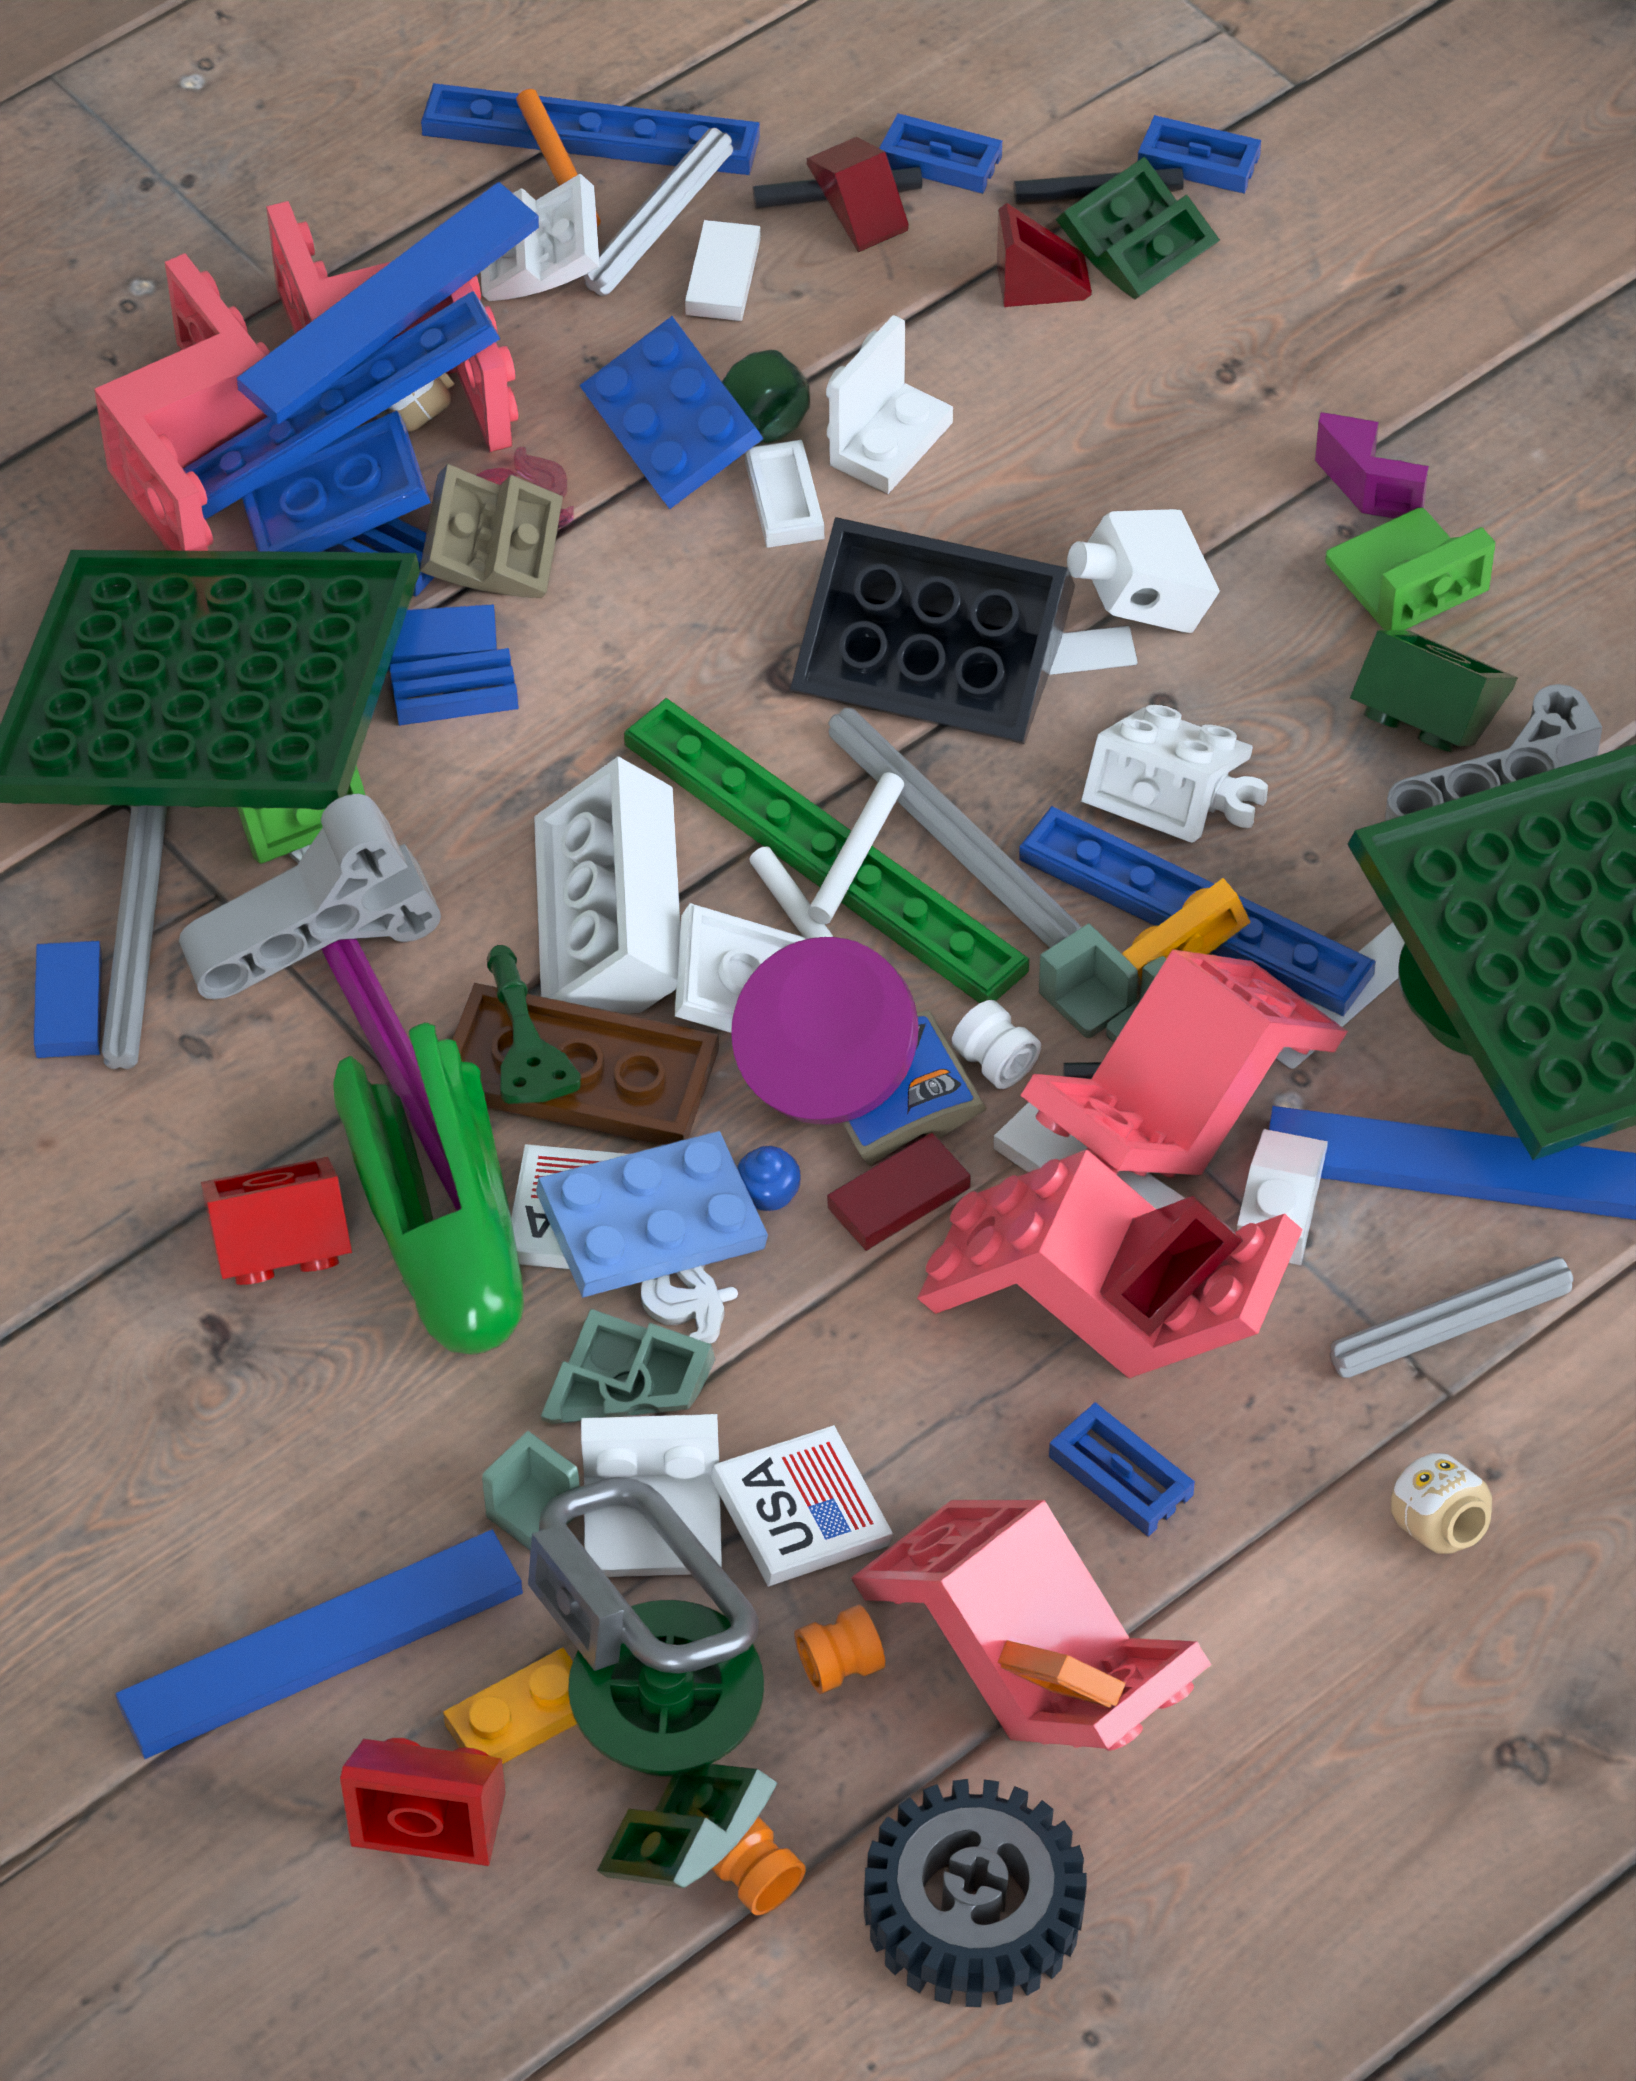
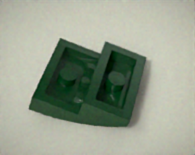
[1055,157,1220,300]
[597,1764,778,1888]

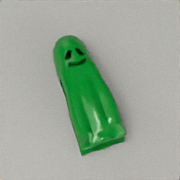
[333,1022,524,1355]

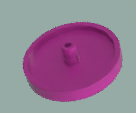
[731,937,919,1124]

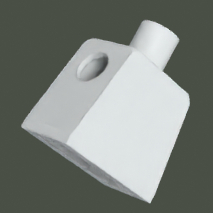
[1067,509,1220,633]

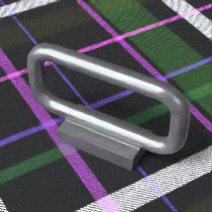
[528,1477,759,1674]

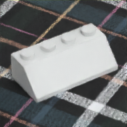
[534,757,680,1014]

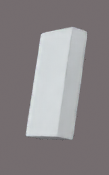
[685,220,760,321]
[745,440,825,548]

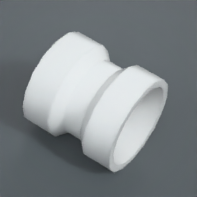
[952,1000,1041,1089]

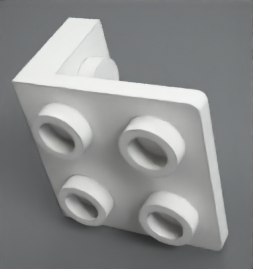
[826,315,953,494]
[1081,705,1253,843]
[581,1414,722,1577]

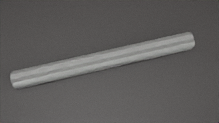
[828,708,1081,948]
[102,806,167,1070]

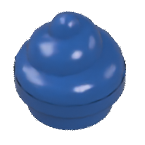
[737,1146,801,1211]

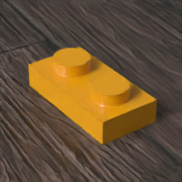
[1122,878,1251,986]
[443,1647,577,1764]

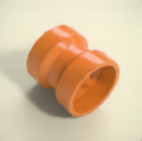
[794,1604,886,1694]
[712,1816,806,1916]

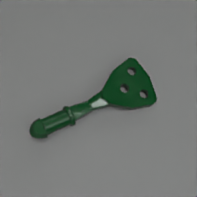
[487,945,581,1104]

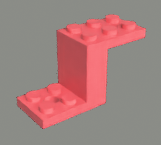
[266,201,518,452]
[94,253,270,551]
[1020,950,1348,1178]
[917,1149,1303,1378]
[851,1500,1211,1751]

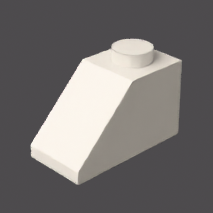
[1237,1129,1328,1265]

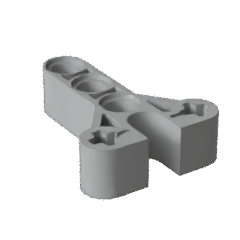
[1384,684,1602,821]
[179,794,441,999]

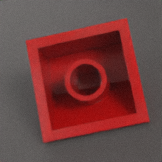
[201,1156,352,1285]
[340,1738,506,1866]

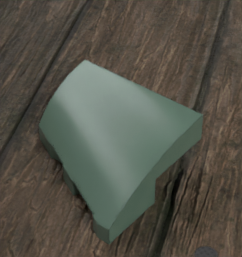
[541,1309,716,1424]

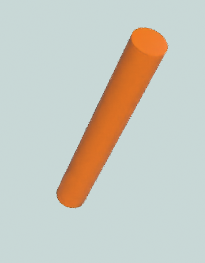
[516,89,601,227]

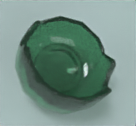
[721,349,810,443]

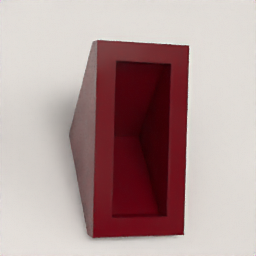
[806,137,909,252]
[997,203,1092,307]
[1100,1196,1243,1336]

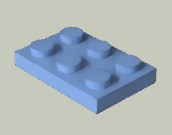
[536,1131,768,1298]

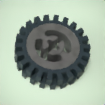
[863,1779,1087,2007]

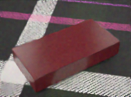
[827,1133,971,1251]

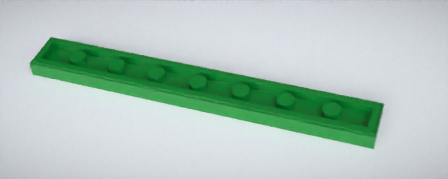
[624,698,1030,1003]

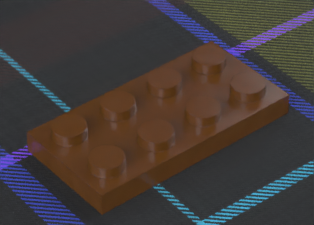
[452,982,719,1145]

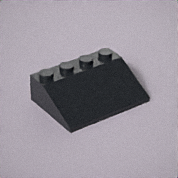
[790,517,1075,744]

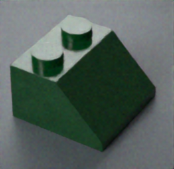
[1350,630,1518,752]

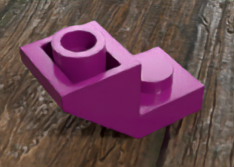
[1315,412,1429,519]

